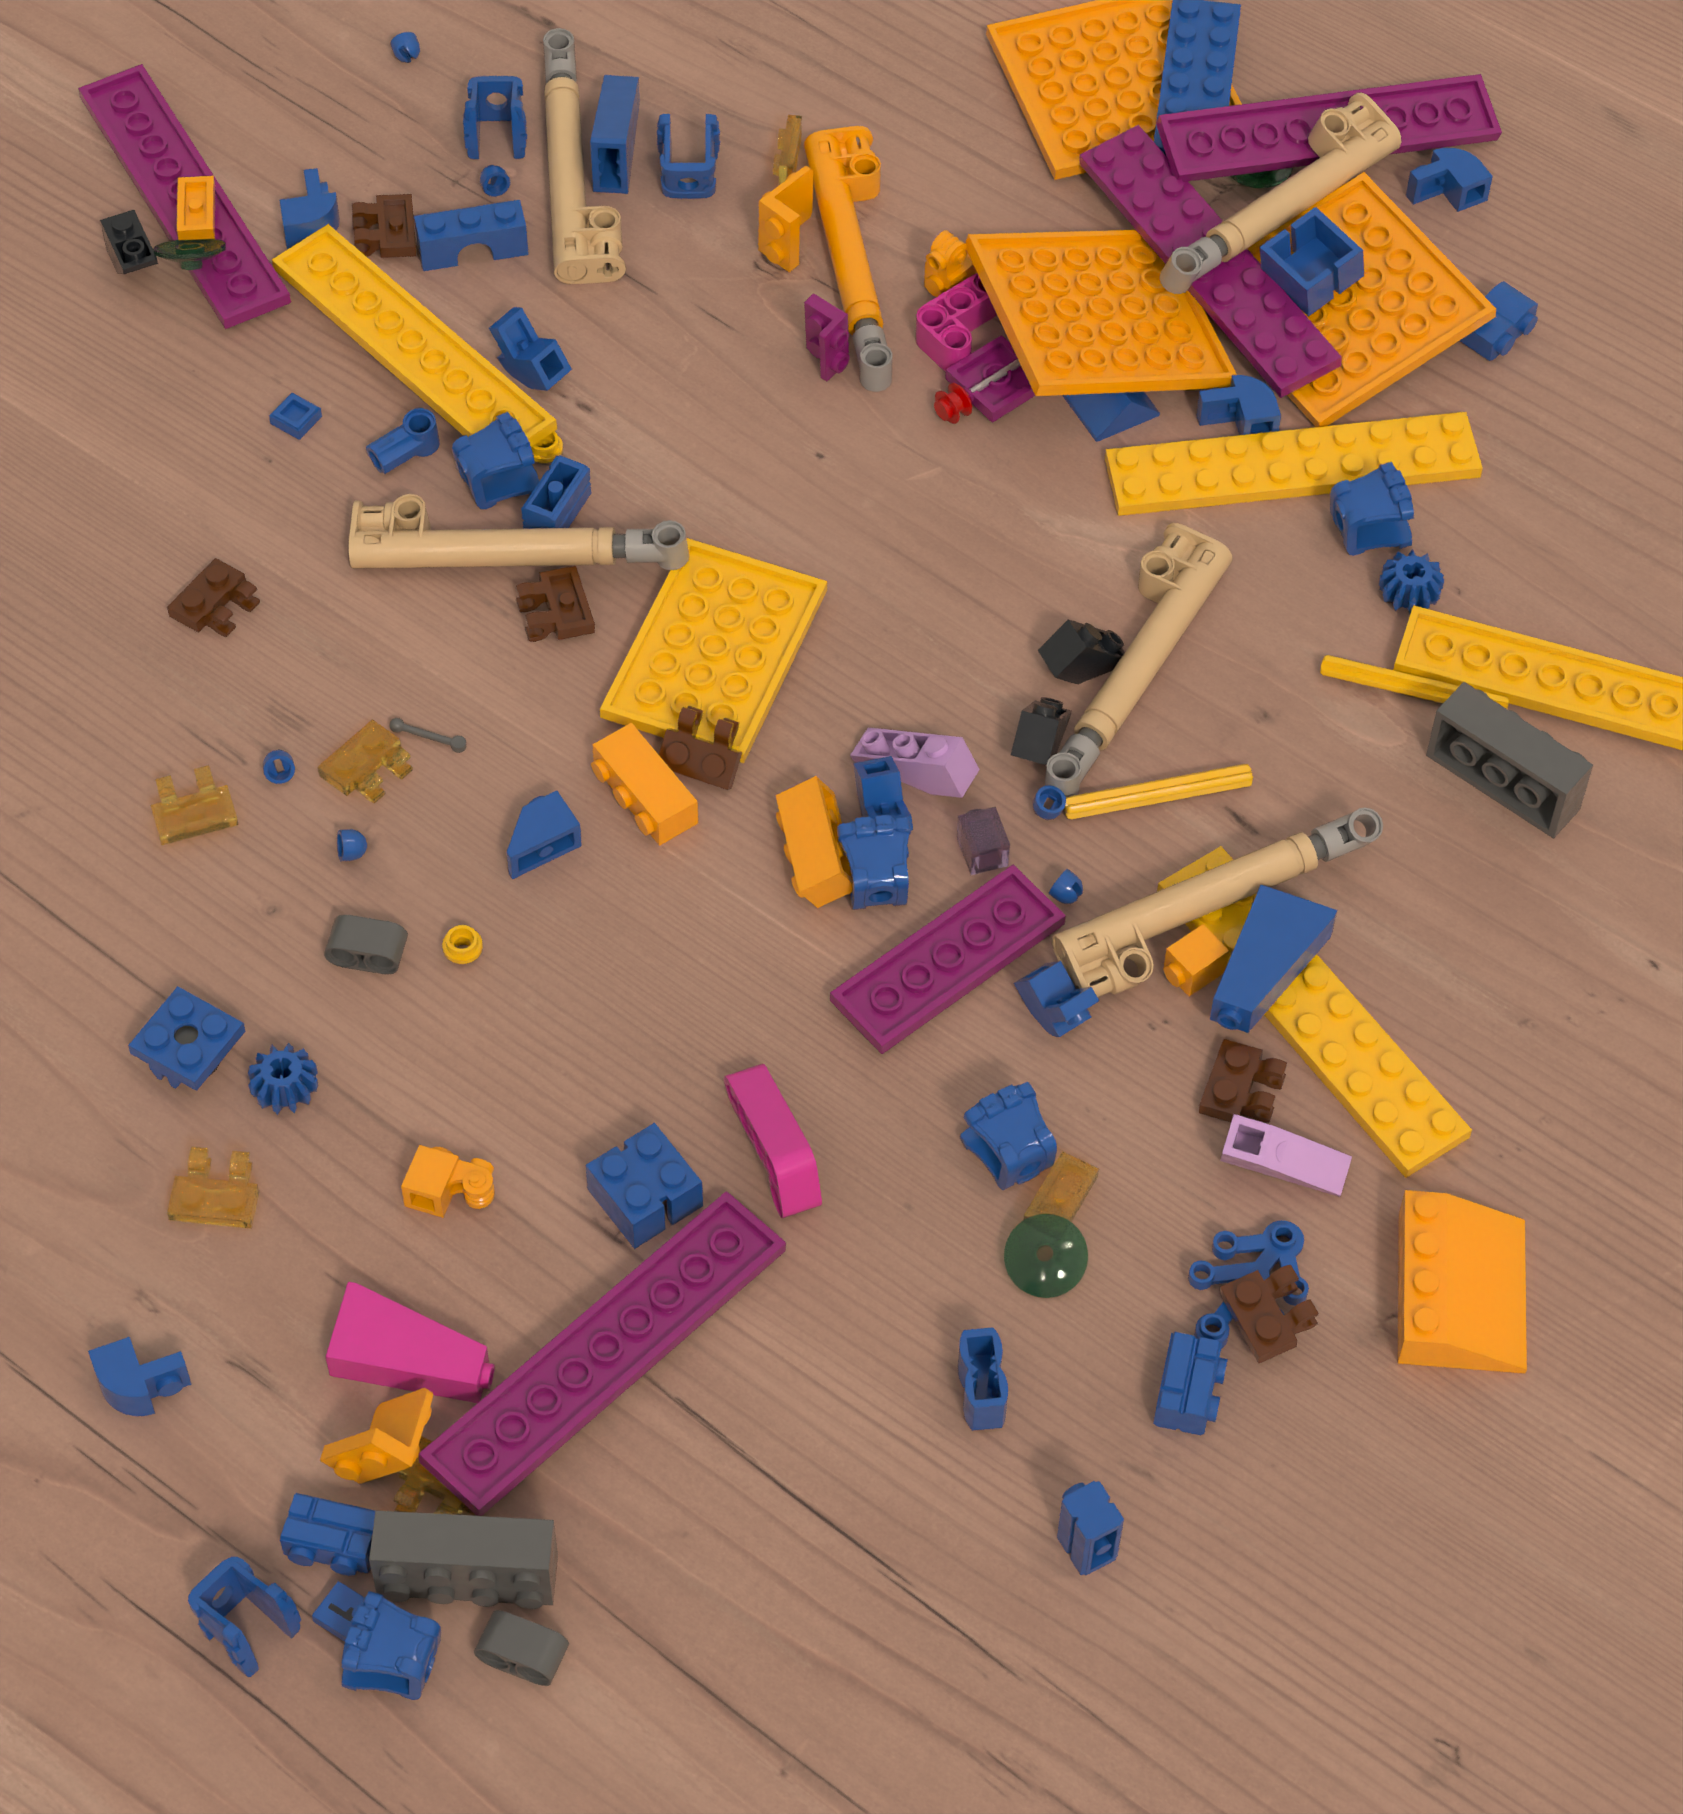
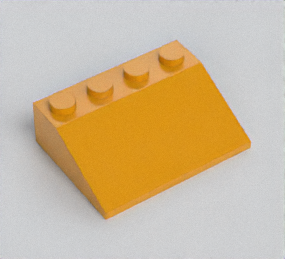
[1398,1190,1527,1374]

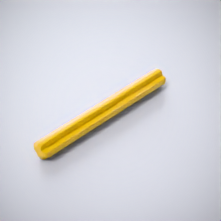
[1320,655,1509,709]
[1064,764,1253,820]

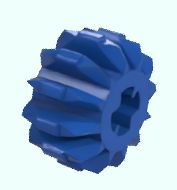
[1379,549,1444,614]
[248,1043,318,1115]

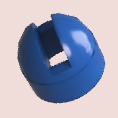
[390,32,420,63]
[480,165,510,197]
[263,749,295,784]
[1033,785,1066,820]
[337,829,367,861]
[1049,869,1083,904]

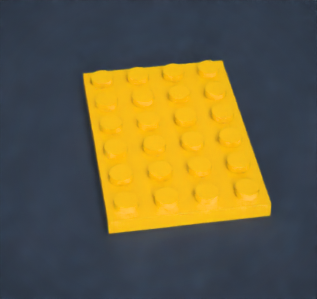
[600,538,827,763]

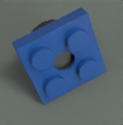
[128,986,246,1091]

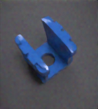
[463,76,527,159]
[657,114,720,199]
[452,412,539,509]
[1330,462,1414,556]
[837,815,911,910]
[960,1082,1057,1190]
[188,1557,301,1677]
[342,1591,441,1700]

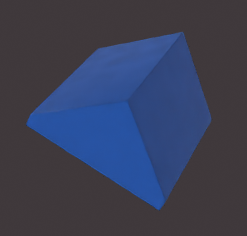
[1062,392,1160,442]

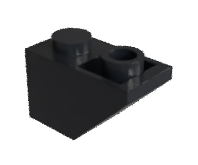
[100,210,158,274]
[1038,619,1125,685]
[1011,697,1072,765]

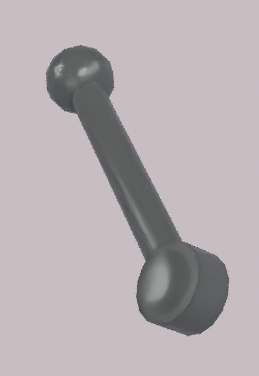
[389,718,466,753]

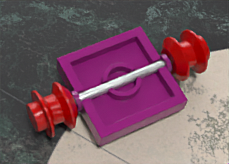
[934,335,1035,424]

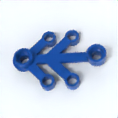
[1188,1220,1309,1349]

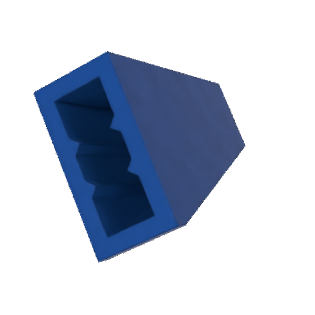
[590,75,640,194]
[1210,885,1337,1033]

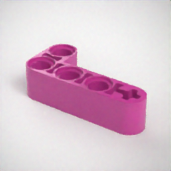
[915,273,997,371]
[724,1063,822,1218]

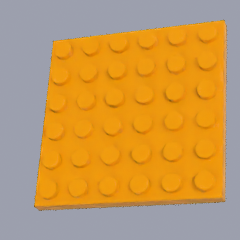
[986,0,1242,180]
[1247,172,1496,427]
[965,230,1237,396]

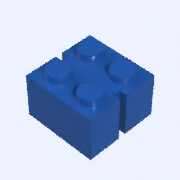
[1260,207,1364,317]
[585,1123,703,1249]

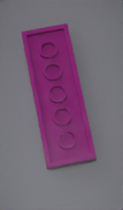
[830,864,1066,1054]

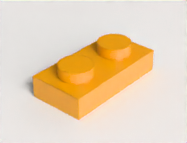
[177,176,215,241]

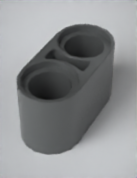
[324,915,408,975]
[474,1610,569,1686]

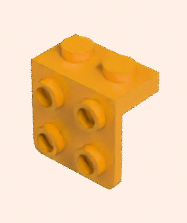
[758,166,813,272]
[320,1388,433,1484]

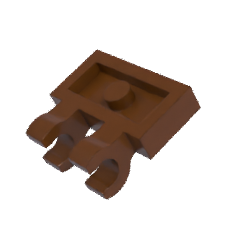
[352,194,416,258]
[167,558,260,637]
[516,566,595,642]
[659,706,742,790]
[1199,1039,1287,1123]
[1220,1264,1319,1364]

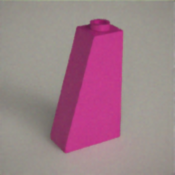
[326,1282,495,1403]

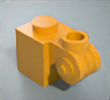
[924,230,977,297]
[401,1145,495,1218]

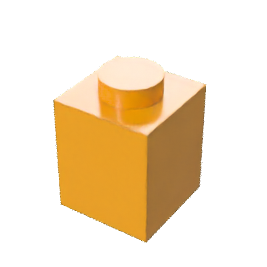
[1163,924,1229,997]

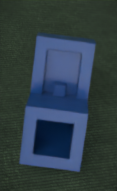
[1406,148,1493,212]
[279,168,340,250]
[489,307,572,391]
[1196,375,1281,435]
[853,756,913,831]
[1014,961,1099,1037]
[88,1337,192,1416]

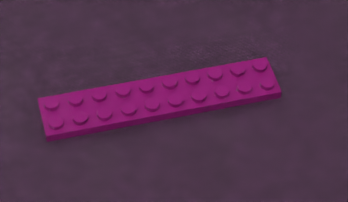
[78,64,291,329]
[1156,74,1502,182]
[1080,125,1342,398]
[419,1191,786,1516]

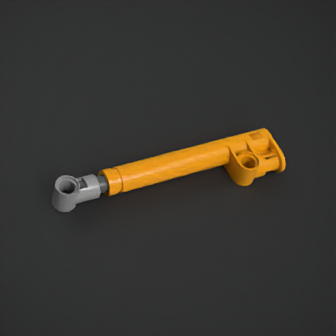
[804,126,893,392]

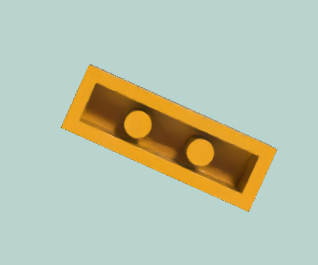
[591,723,698,846]
[775,776,853,908]

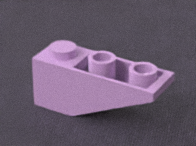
[850,728,980,798]
[1220,1114,1352,1197]

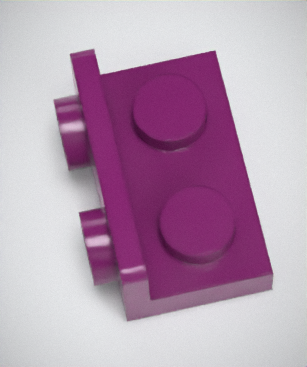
[804,293,850,382]

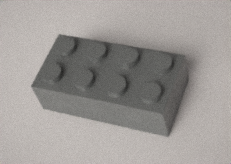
[1426,682,1593,839]
[369,1510,558,1609]

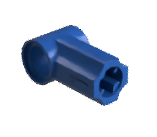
[366,408,440,474]

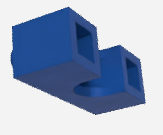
[414,200,529,271]

